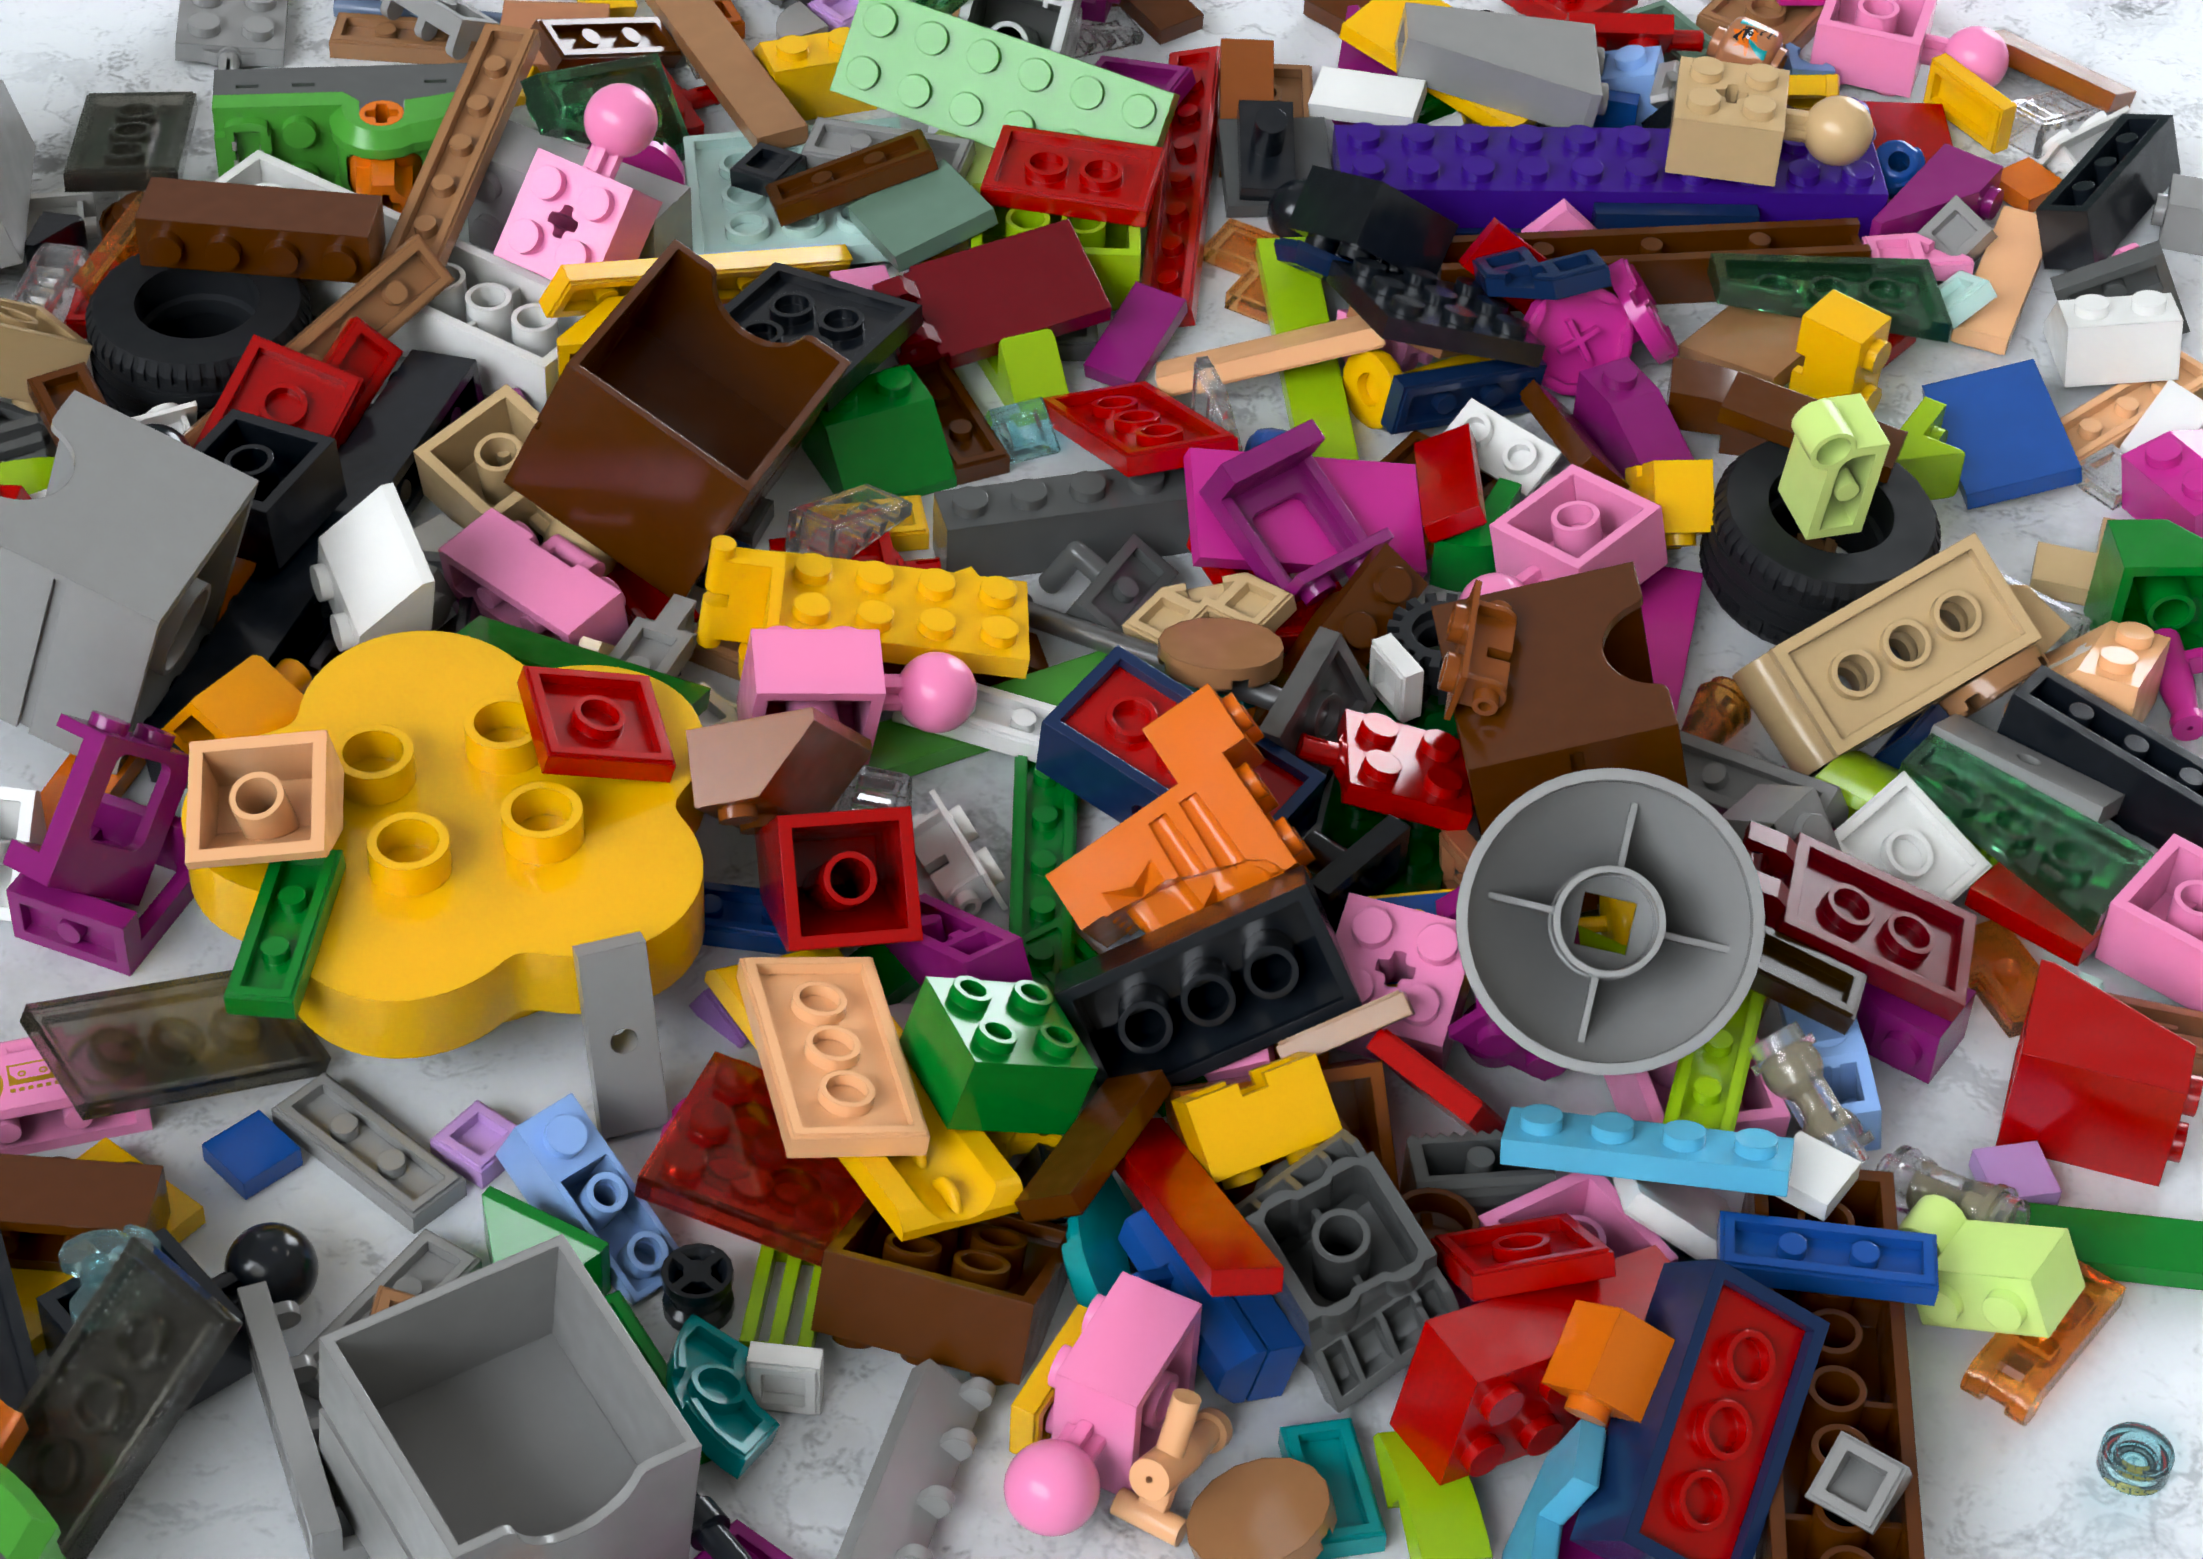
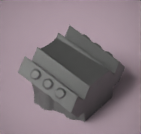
[1235,1128,1460,1413]

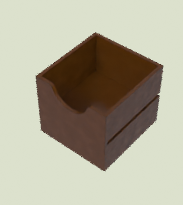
[504,239,851,599]
[1431,561,1689,913]

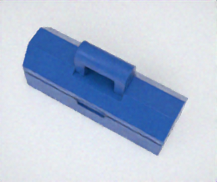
[1117,1208,1305,1404]

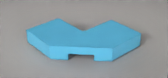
[1502,1419,1606,1559]

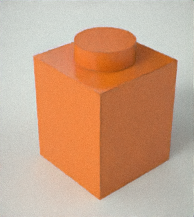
[1541,1300,1675,1426]

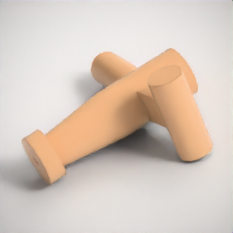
[1110,1388,1233,1547]

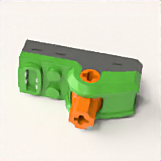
[212,63,468,213]

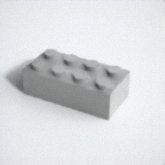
[468,120,693,259]

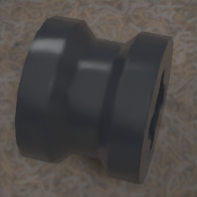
[661,1243,735,1331]

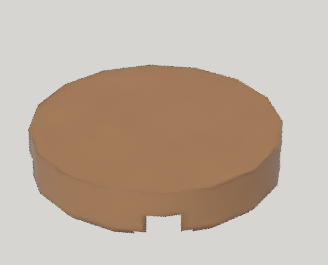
[1157,618,1284,691]
[1934,644,2050,718]
[1186,1458,1337,1559]

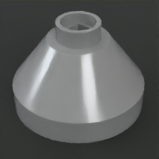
[1456,768,1765,1075]

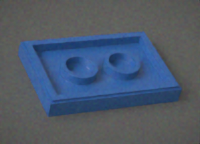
[1922,359,2082,510]

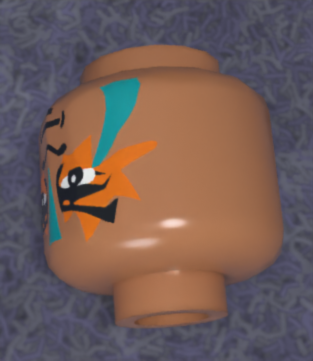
[1706,16,1789,69]

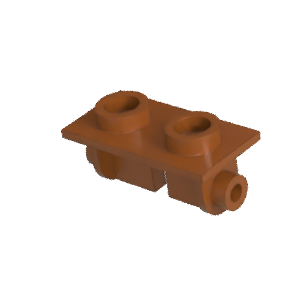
[1437,579,1518,721]

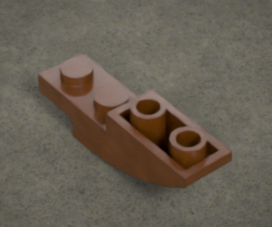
[1253,543,1429,728]

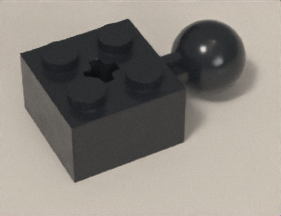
[1267,165,1459,275]
[145,409,348,570]
[36,1222,318,1446]

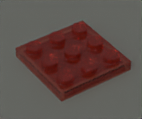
[634,1051,868,1267]

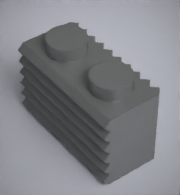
[1399,1129,1556,1216]

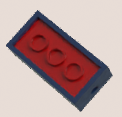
[1036,645,1327,838]
[1569,1259,1830,1559]

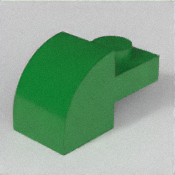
[1429,477,1522,592]

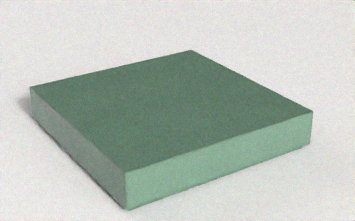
[847,159,998,273]

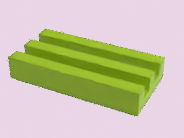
[739,1231,834,1348]

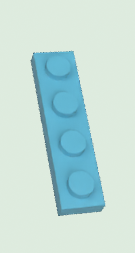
[1500,1104,1795,1197]

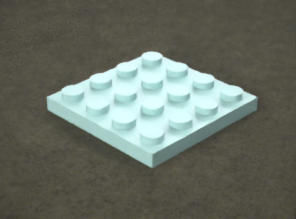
[683,117,901,264]

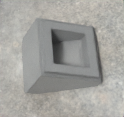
[1805,1430,1913,1535]

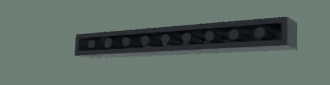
[143,349,484,789]

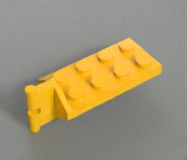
[696,535,1030,679]

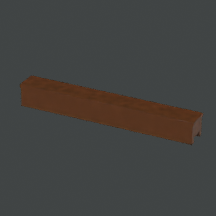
[1437,218,1872,312]

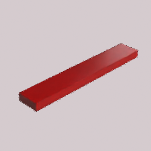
[1115,1118,1284,1297]

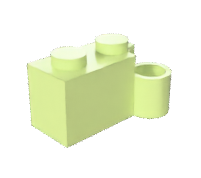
[1778,393,1890,540]
[1898,1194,2086,1338]

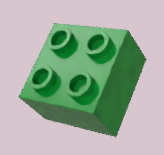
[899,975,1098,1135]

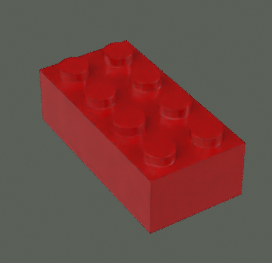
[1389,1245,1671,1486]

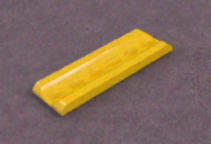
[704,948,1023,1242]

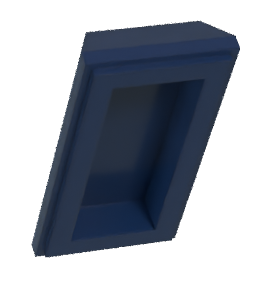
[1274,237,1352,281]

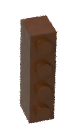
[135,177,386,283]
[0,1153,171,1273]

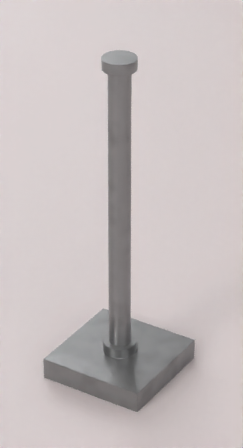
[1028,594,1377,789]

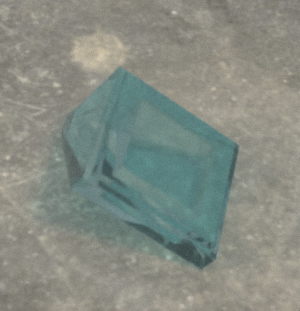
[984,397,1061,465]

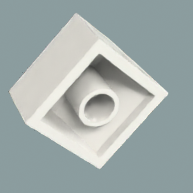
[2043,290,2183,388]
[310,482,435,652]

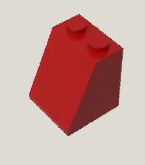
[755,806,923,952]
[1996,959,2203,1187]

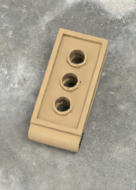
[1732,532,2042,777]

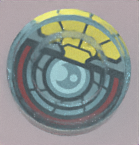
[2096,1422,2175,1496]

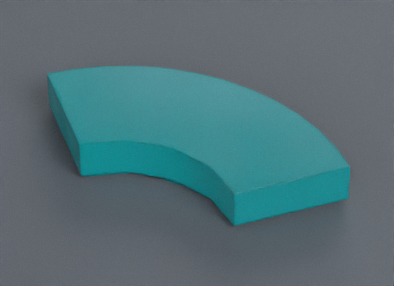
[1061,1174,1134,1308]
[666,1314,780,1480]

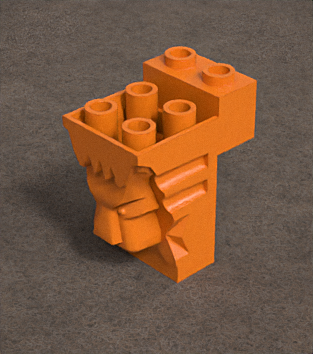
[1045,683,1316,948]

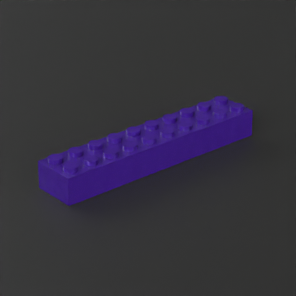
[1331,122,1889,241]

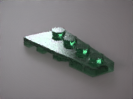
[520,53,689,162]
[1707,253,1952,343]
[1897,733,2155,935]

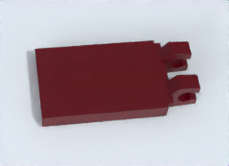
[872,219,1112,369]
[1743,821,1977,1022]

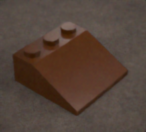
[811,1199,1068,1386]

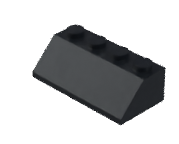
[1054,864,1362,1088]

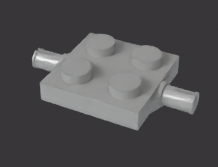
[175,0,288,70]

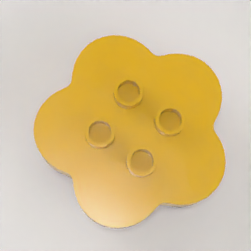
[181,631,705,1059]

